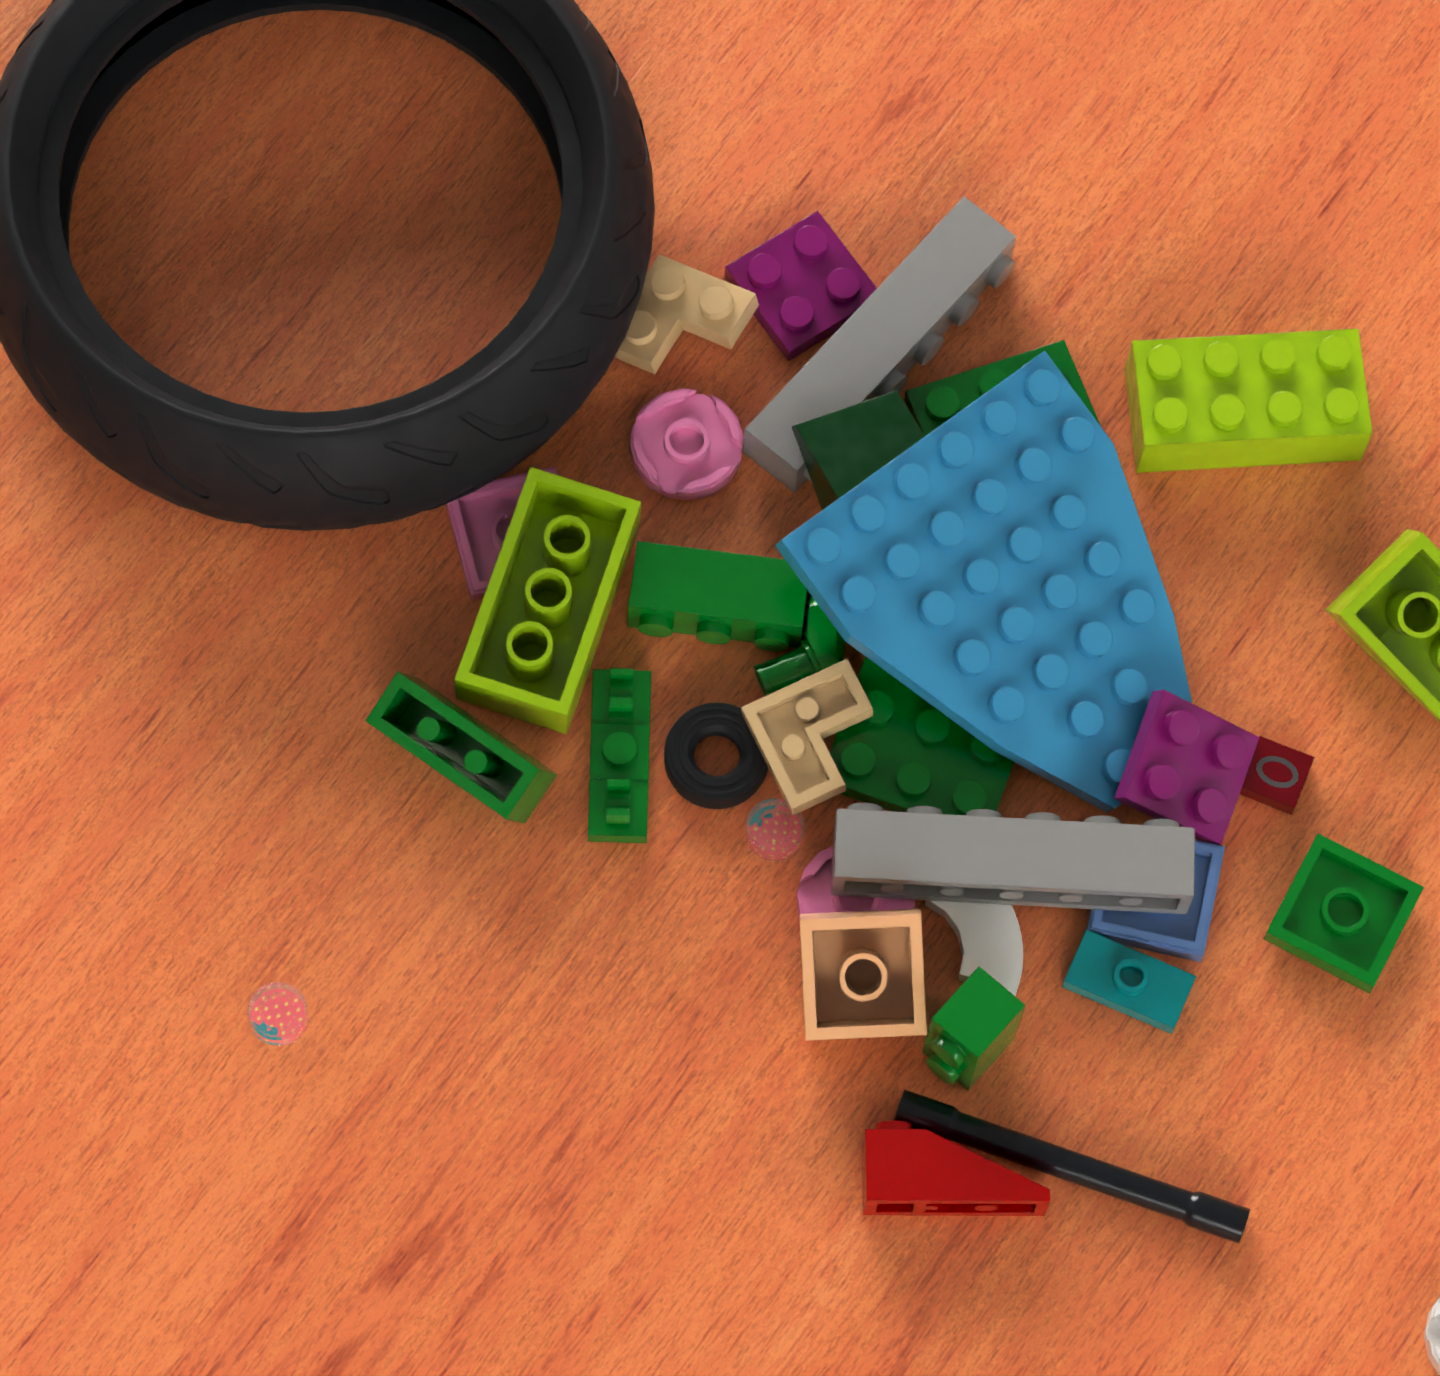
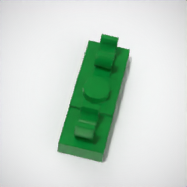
[588,668,651,843]

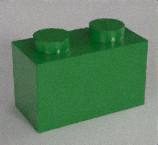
[923,966,1025,1091]

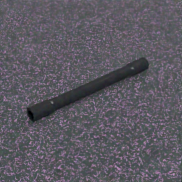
[894,1090,1250,1243]

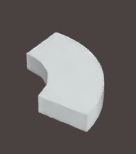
[925,900,1023,996]

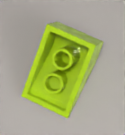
[1325,529,1440,722]

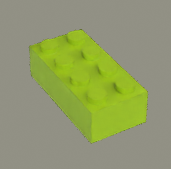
[1124,329,1373,473]
[454,466,641,735]

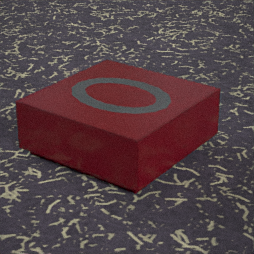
[1240,736,1315,815]

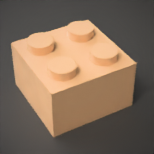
[800,908,927,1041]

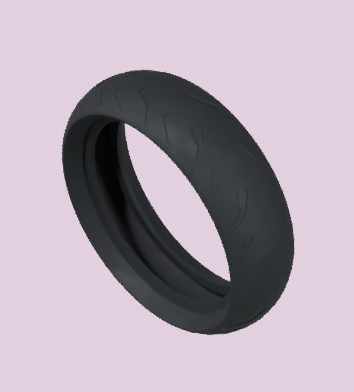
[0,0,655,531]

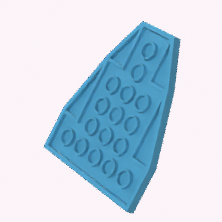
[775,351,1192,813]

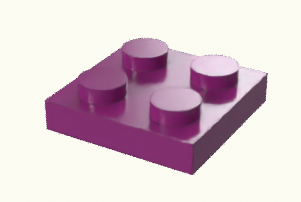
[725,210,877,361]
[1114,689,1260,845]

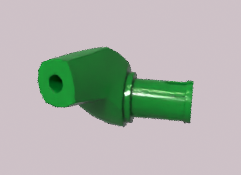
[753,593,847,696]

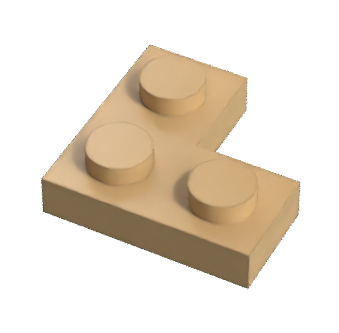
[614,255,759,374]
[741,659,873,816]

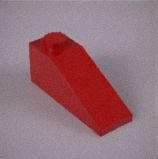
[862,1120,1050,1216]

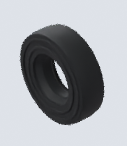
[664,703,768,809]

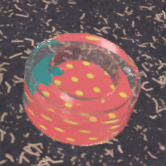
[745,798,805,861]
[247,982,309,1046]

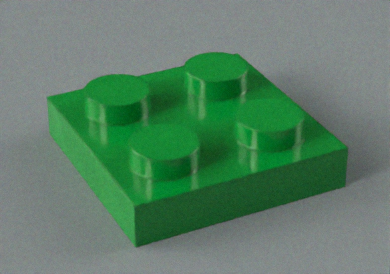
[1263,833,1424,994]

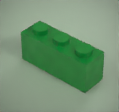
[628,541,807,652]
[365,672,558,823]

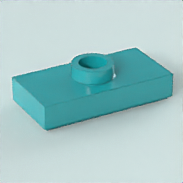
[1062,929,1196,1034]

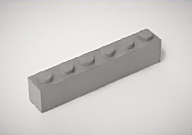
[743,196,1016,493]
[831,803,1195,914]

